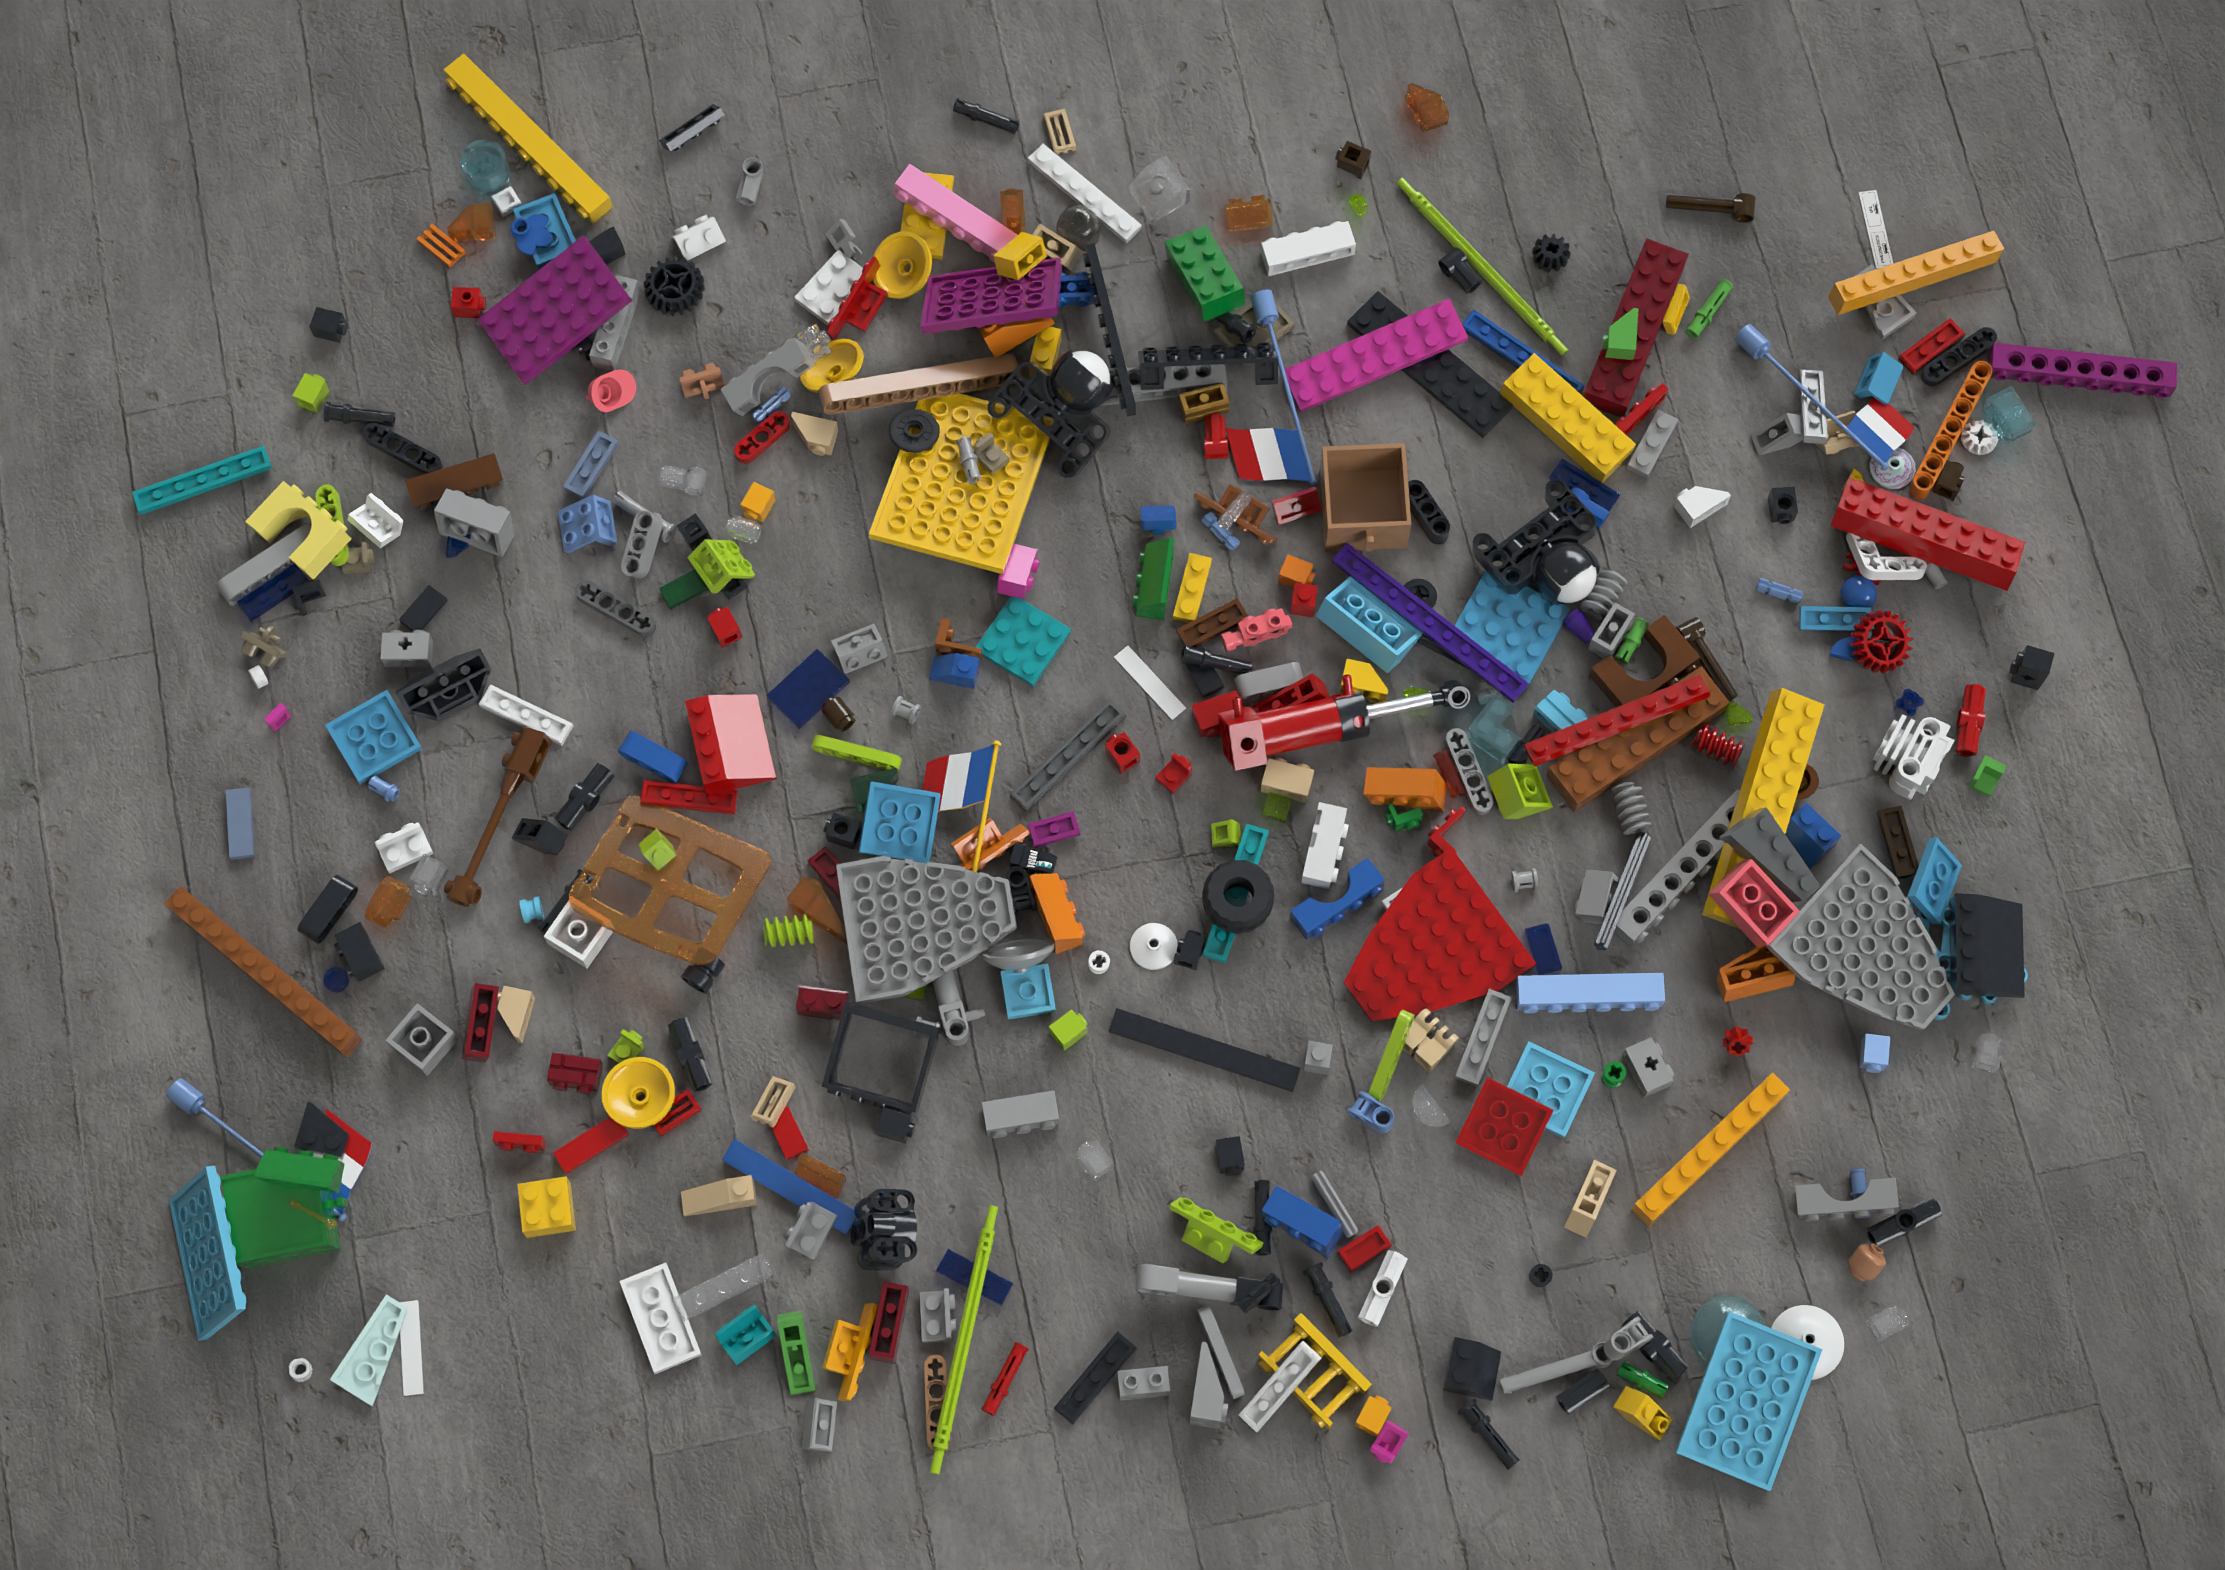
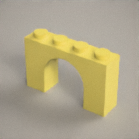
[245,481,351,580]

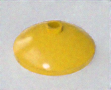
[873,231,932,299]
[800,339,864,393]
[602,1057,675,1129]

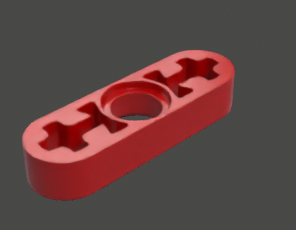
[734,411,790,464]

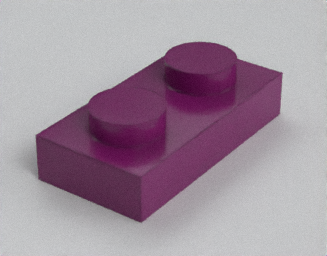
[1028,811,1080,848]

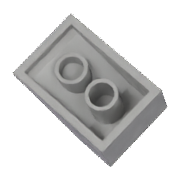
[1190,1342,1228,1429]

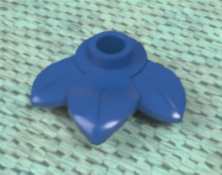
[510,214,553,256]

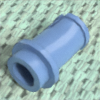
[368,776,400,802]

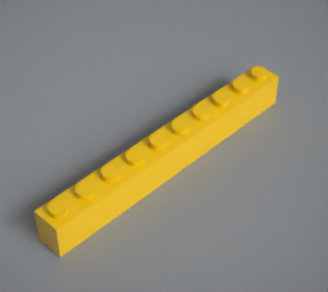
[443,53,613,224]

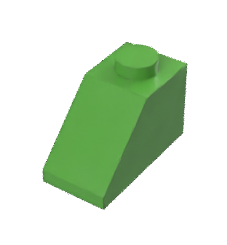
[1602,308,1638,360]

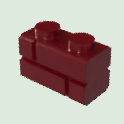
[796,985,850,1021]
[547,1052,603,1094]

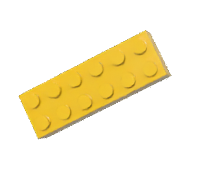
[1500,353,1636,484]

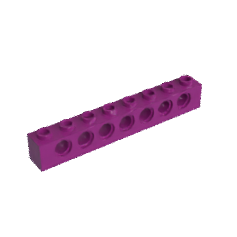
[1988,343,2178,398]

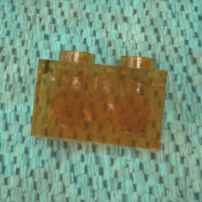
[1224,195,1273,231]

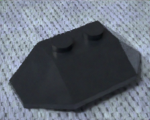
[396,648,492,721]

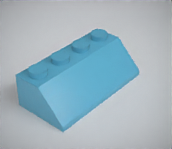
[1316,576,1422,673]

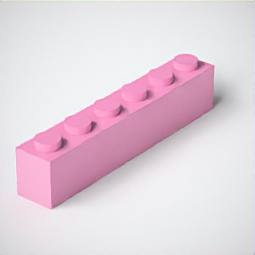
[893,164,1017,263]

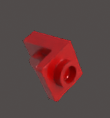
[1155,753,1192,794]

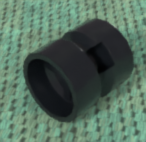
[680,948,725,994]

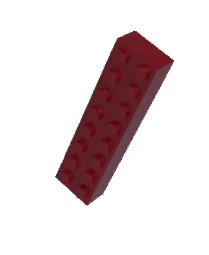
[1583,238,1689,418]

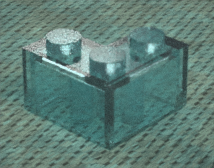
[1466,693,1520,764]

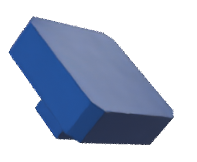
[1141,505,1176,535]

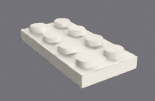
[620,1263,702,1374]

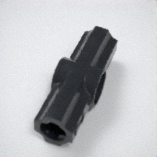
[554,763,614,831]
[668,1017,713,1092]
[1866,1197,1942,1247]
[1621,1311,1689,1382]

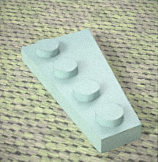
[330,1294,408,1407]

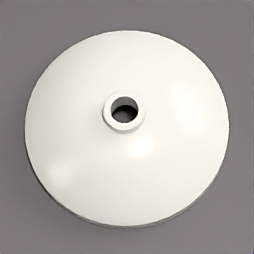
[1771,1305,1844,1380]

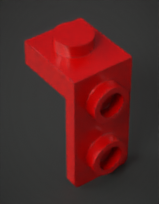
[1427,806,1466,857]

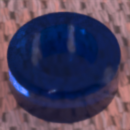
[323,967,349,993]

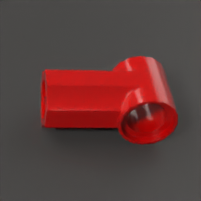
[1204,413,1228,460]

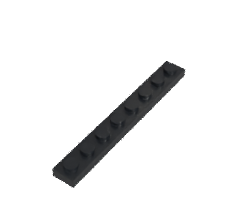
[1083,243,1136,417]

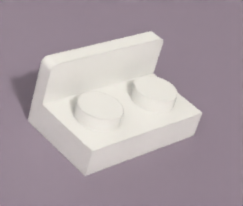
[375,823,433,874]

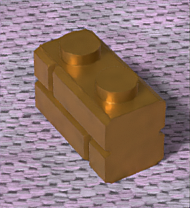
[1179,383,1230,424]

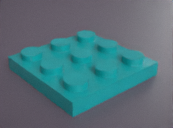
[976,596,1071,687]

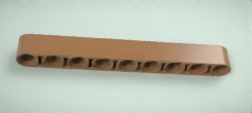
[818,354,1018,415]

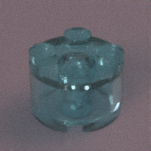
[461,140,510,194]

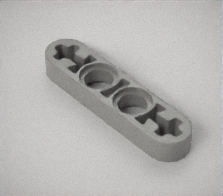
[1445,728,1493,815]
[1197,1305,1245,1400]

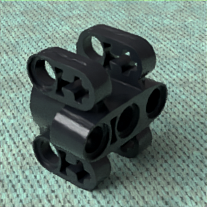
[850,1189,918,1271]

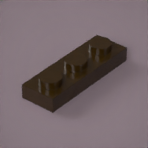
[1877,805,1919,879]

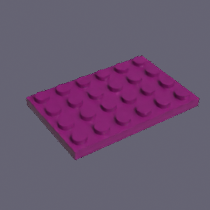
[477,235,633,385]
[921,257,1062,334]

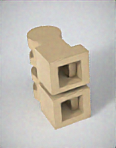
[1403,1008,1459,1073]

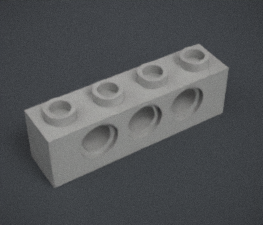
[589,275,641,371]

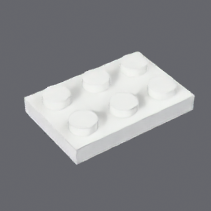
[794,250,863,326]

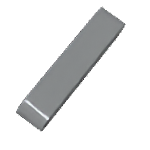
[216,523,312,606]

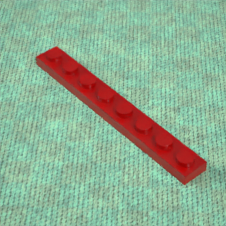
[1524,675,1711,767]

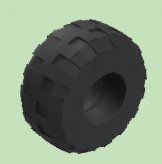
[1202,860,1274,934]

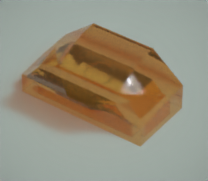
[365,876,412,929]

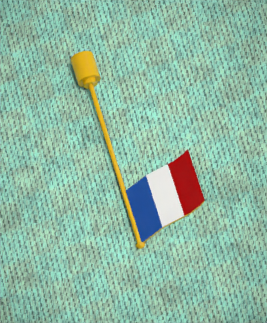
[922,740,1001,872]

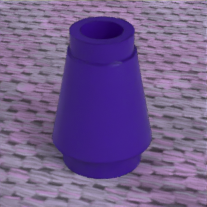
[1563,609,1595,644]

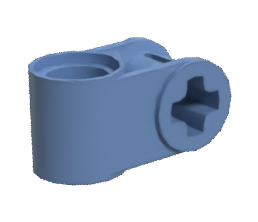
[1346,1091,1394,1134]

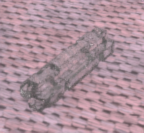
[1218,491,1251,530]

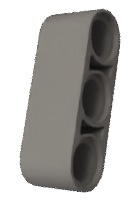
[621,511,663,579]
[1234,662,1304,703]

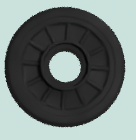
[889,409,940,453]

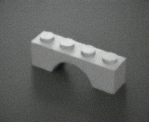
[721,338,815,416]
[1795,1178,1899,1222]

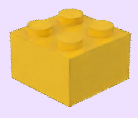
[517,1176,576,1238]

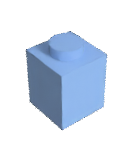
[1859,1034,1890,1073]

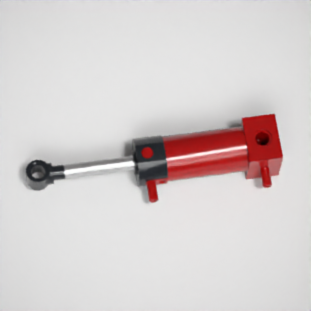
[1218,674,1470,771]

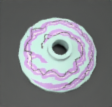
[1869,448,1916,489]

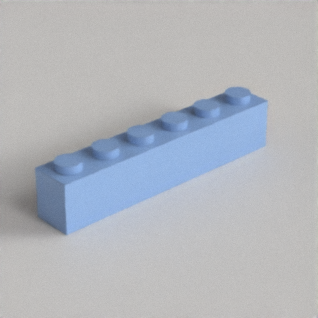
[1516,973,1665,1013]

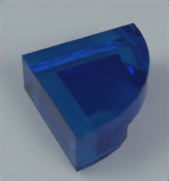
[445,534,471,558]

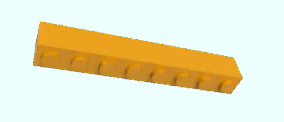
[1828,231,2004,315]
[1631,1072,1790,1227]

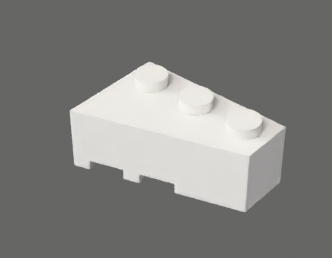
[1301,802,1349,889]

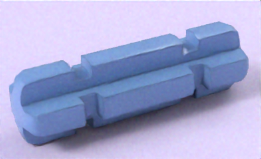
[752,387,790,424]
[1202,512,1240,551]
[1756,578,1802,604]

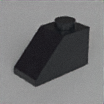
[511,818,568,855]

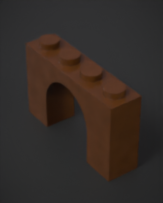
[1589,615,1700,708]

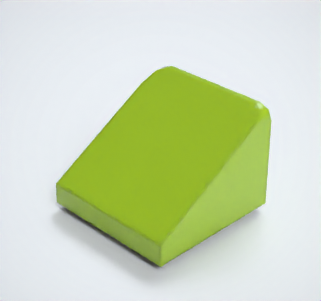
[1211,819,1241,847]

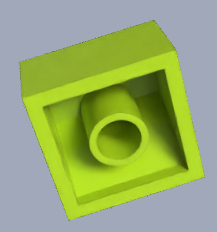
[1487,764,1553,819]

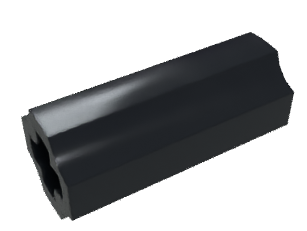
[1556,1369,1610,1415]

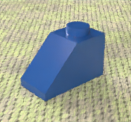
[929,653,980,689]

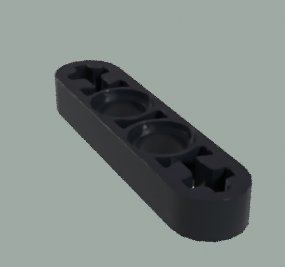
[1921,327,1997,386]
[363,423,443,474]

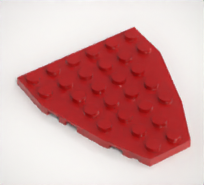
[1343,847,1537,1022]

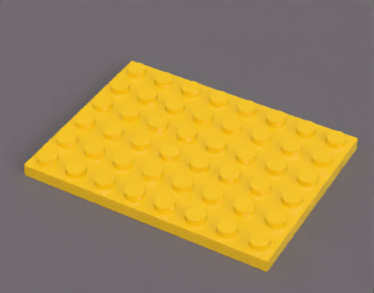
[869,393,1054,574]

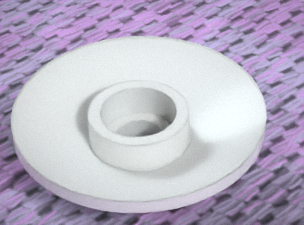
[1130,923,1178,970]

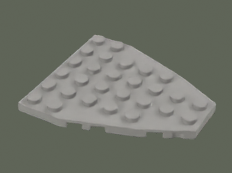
[1766,843,1955,1030]
[836,856,1017,1004]

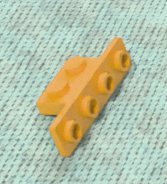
[822,1303,878,1401]

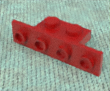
[827,256,888,341]

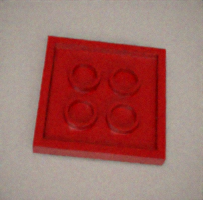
[1455,1077,1554,1176]

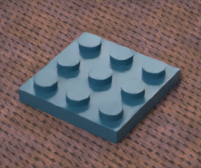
[325,690,422,785]
[858,781,941,863]

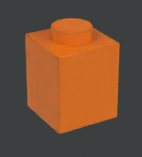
[1278,554,1316,589]

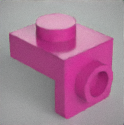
[1370,1420,1409,1464]

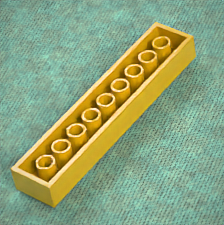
[1702,688,1825,929]

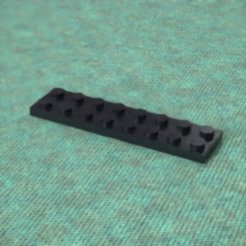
[1347,291,1514,438]

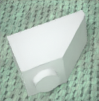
[1674,486,1731,528]

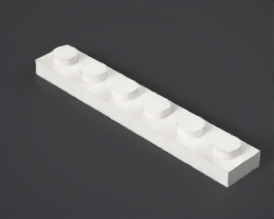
[1028,144,1142,244]

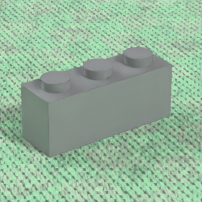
[982,1091,1059,1138]

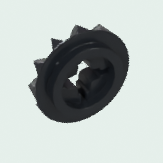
[1404,579,1437,608]

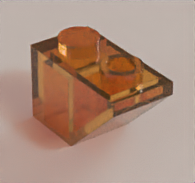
[1405,83,1449,132]
[447,203,496,243]

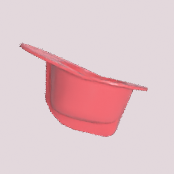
[585,369,636,412]

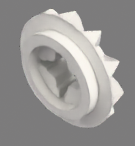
[1961,420,1999,455]

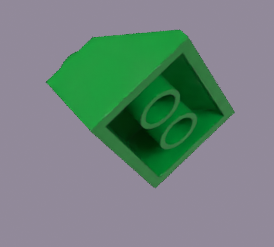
[1133,538,1174,620]
[254,1147,345,1193]

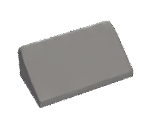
[802,1398,837,1452]

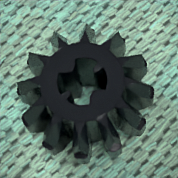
[1532,233,1571,273]

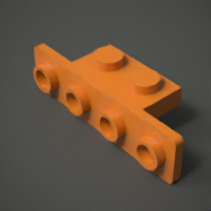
[951,818,1030,871]

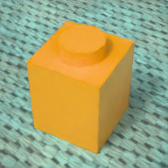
[740,482,776,523]
[1354,1395,1392,1438]

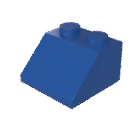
[1785,803,1842,870]

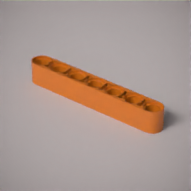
[1909,361,1992,500]

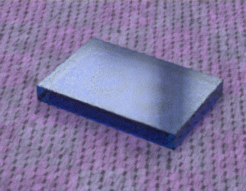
[766,649,850,729]

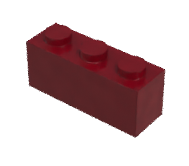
[461,983,499,1063]
[869,1282,909,1364]

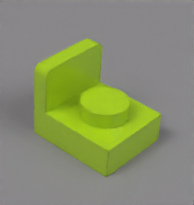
[607,1029,645,1064]

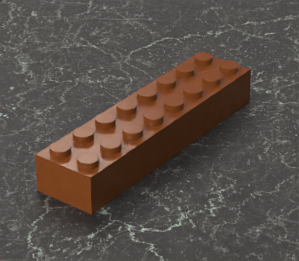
[1546,666,1730,813]

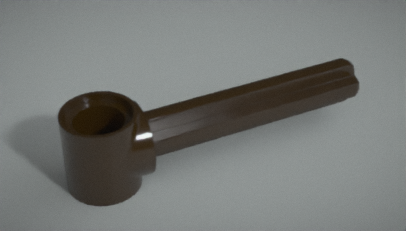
[1666,193,1756,223]
[1675,617,1738,702]

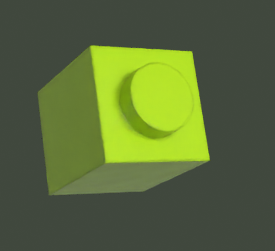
[292,373,330,413]
[639,829,676,870]
[1049,1009,1088,1051]

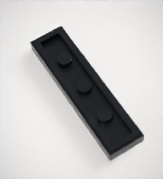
[1054,1331,1137,1425]

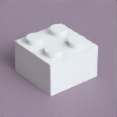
[544,897,614,969]

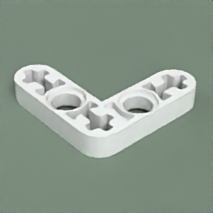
[1846,533,1927,580]

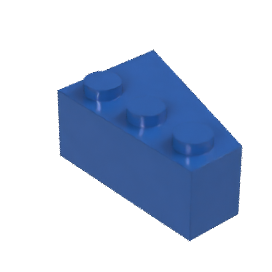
[1262,1186,1343,1259]

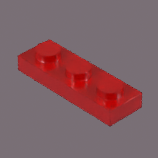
[1614,383,1669,436]

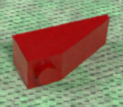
[1253,673,1330,713]

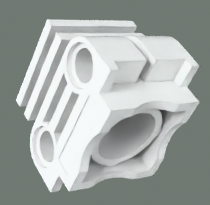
[1873,714,1954,800]

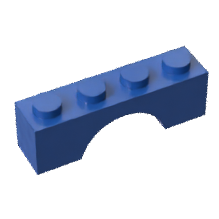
[1290,858,1385,940]

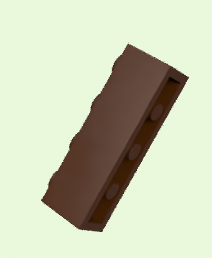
[405,453,504,510]

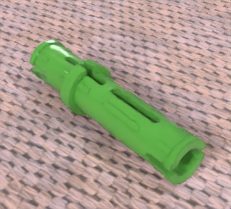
[1685,279,1733,339]

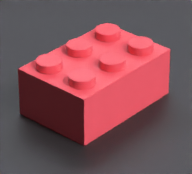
[1708,859,1800,947]

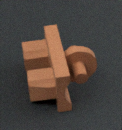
[680,363,724,400]

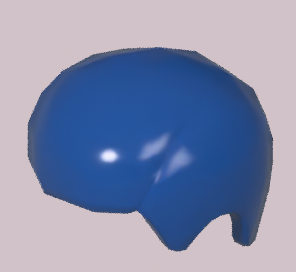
[1840,575,1877,608]

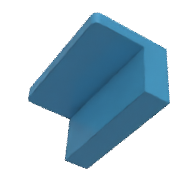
[1854,352,1903,404]

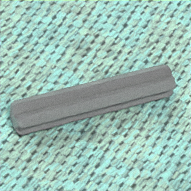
[1311,1171,1358,1238]

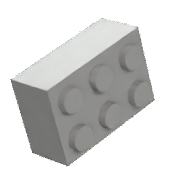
[434,488,514,558]

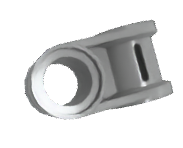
[1604,1316,1654,1360]

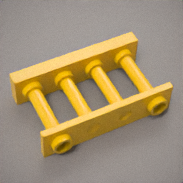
[1258,1313,1372,1430]

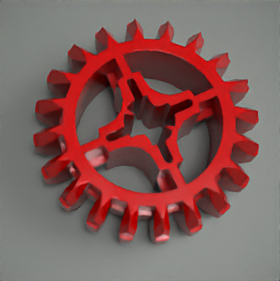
[1849,610,1913,673]

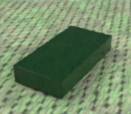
[659,569,709,610]

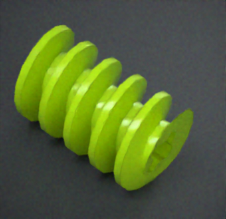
[763,914,814,948]

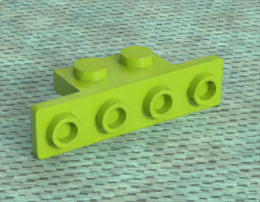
[1169,1197,1263,1264]

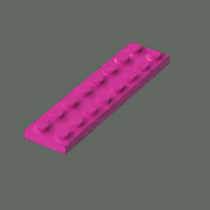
[1284,298,1468,413]

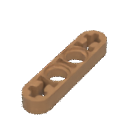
[924,1355,950,1452]

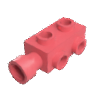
[1221,608,1292,652]

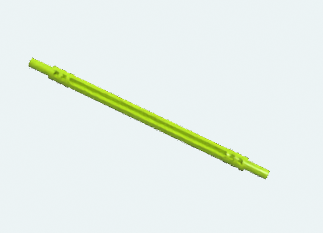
[1397,178,1569,356]
[930,1205,998,1475]

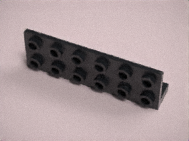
[1138,342,1279,390]

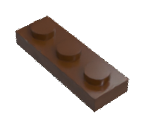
[1176,598,1248,648]

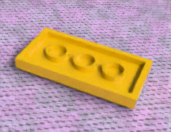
[900,172,954,260]

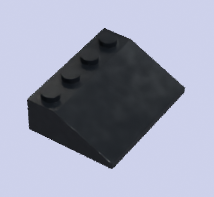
[1949,893,2025,998]

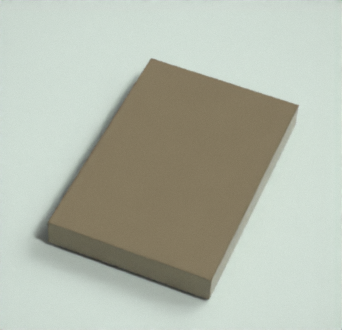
[1213,303,1295,366]

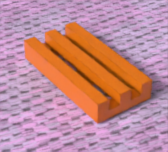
[416,224,466,268]

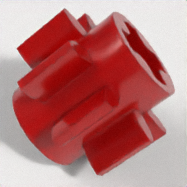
[1722,1025,1753,1057]

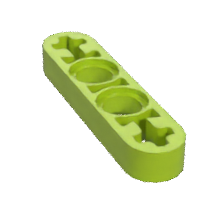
[315,484,349,566]
[811,735,902,772]
[1368,1010,1415,1102]

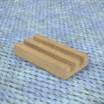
[1043,109,1076,155]
[751,1076,796,1128]

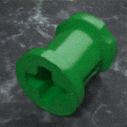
[1601,1061,1626,1088]

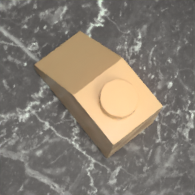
[791,412,838,456]
[496,986,535,1044]

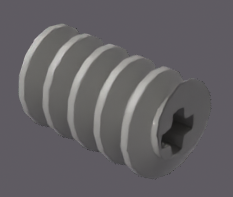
[1580,569,1628,621]
[1611,782,1652,835]

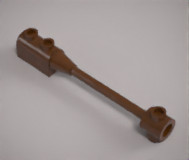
[444,727,552,907]

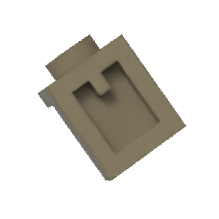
[974,433,1009,475]
[342,542,375,574]

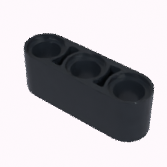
[1408,480,1450,545]
[297,874,358,944]

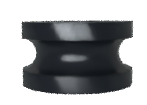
[1529,1264,1553,1287]

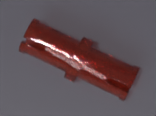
[1433,750,1466,799]

